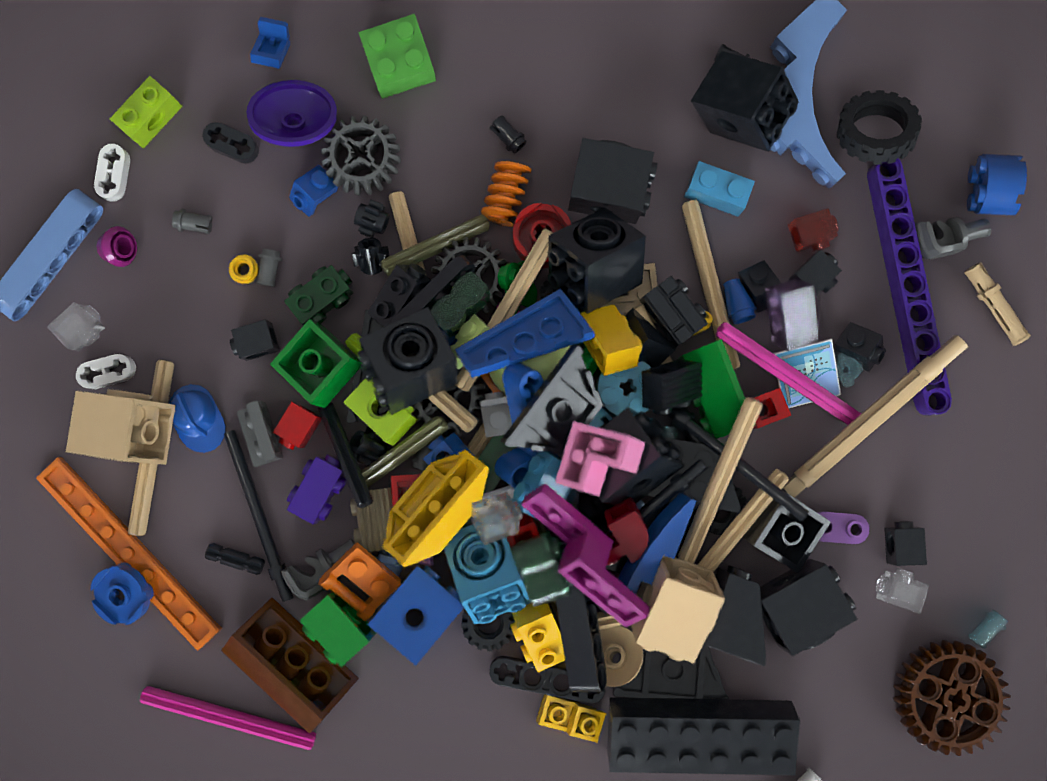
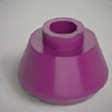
[97,226,137,267]

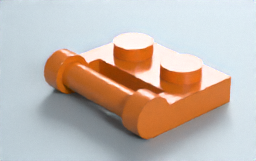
[318,542,402,621]

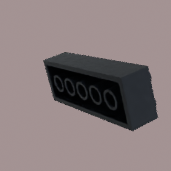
[607,697,800,775]

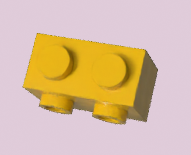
[581,304,642,376]
[510,596,565,672]

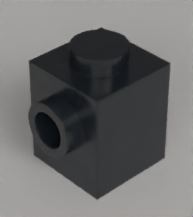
[789,249,842,299]

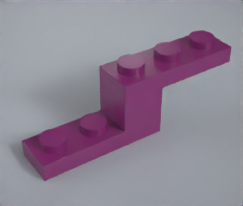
[521,483,650,628]

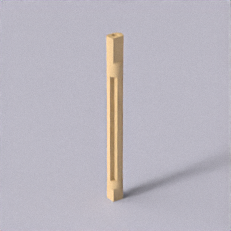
[783,335,969,498]

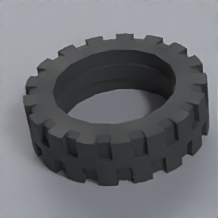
[837,90,922,165]

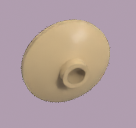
[600,626,643,687]

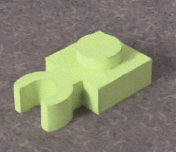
[450,314,490,370]

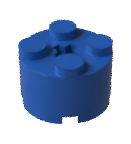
[967,154,1027,216]

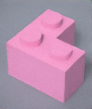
[555,421,645,496]

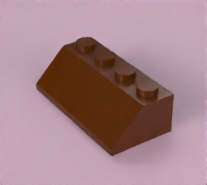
[221,597,359,734]

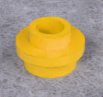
[229,254,259,284]

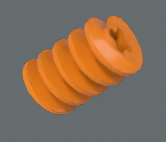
[481,161,532,227]

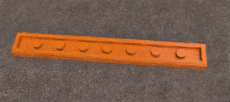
[36,457,222,651]

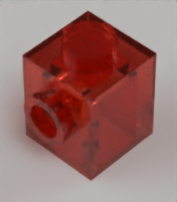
[788,208,839,252]

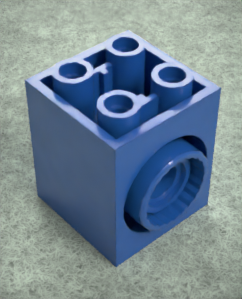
[368,565,464,666]

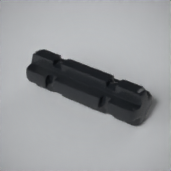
[205,543,265,575]

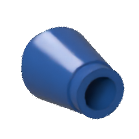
[723,278,756,324]

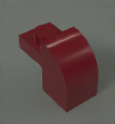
[604,497,648,565]

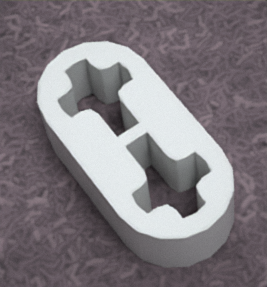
[94,144,130,201]
[76,354,136,389]

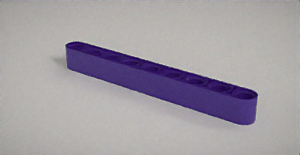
[867,159,952,415]

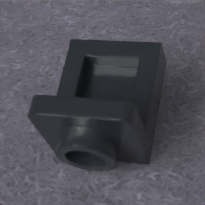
[738,260,783,313]
[835,322,886,372]

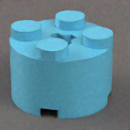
[596,361,651,417]

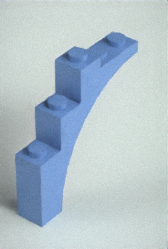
[770,0,847,189]

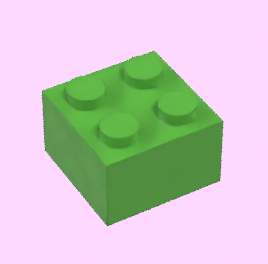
[359,14,436,99]

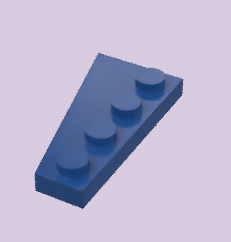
[455,289,595,378]

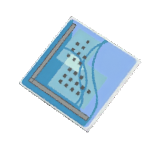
[773,338,841,408]

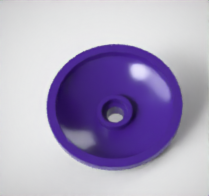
[246,80,337,147]

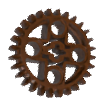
[893,640,1011,756]

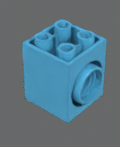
[444,515,532,624]

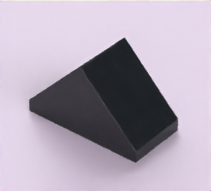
[625,308,676,368]

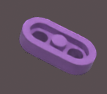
[817,511,869,544]

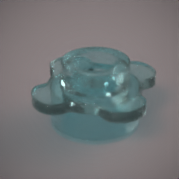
[836,353,863,388]

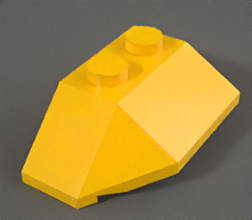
[383,450,489,567]

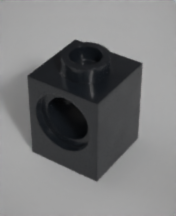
[230,319,280,361]
[884,521,927,566]

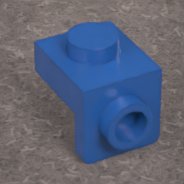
[250,17,290,69]
[289,165,339,217]

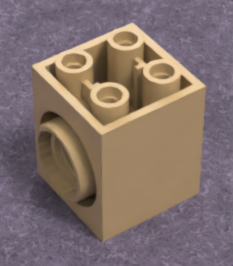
[66,389,176,464]
[631,556,725,663]

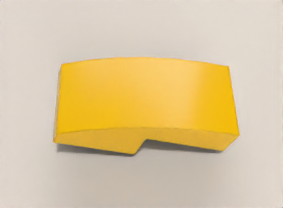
[536,694,606,743]

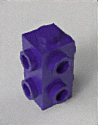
[286,454,347,524]

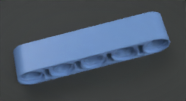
[0,189,103,321]

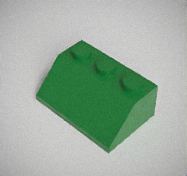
[679,339,755,439]

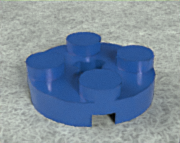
[90,562,154,625]

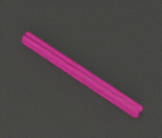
[716,322,861,425]
[140,686,316,750]

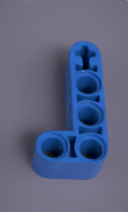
[495,362,558,488]

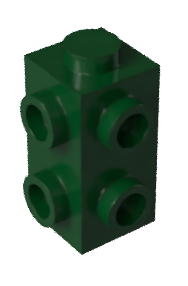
[284,265,354,326]

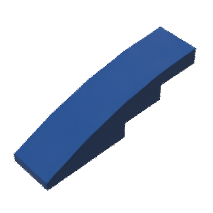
[618,493,696,595]

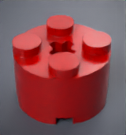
[512,203,571,269]

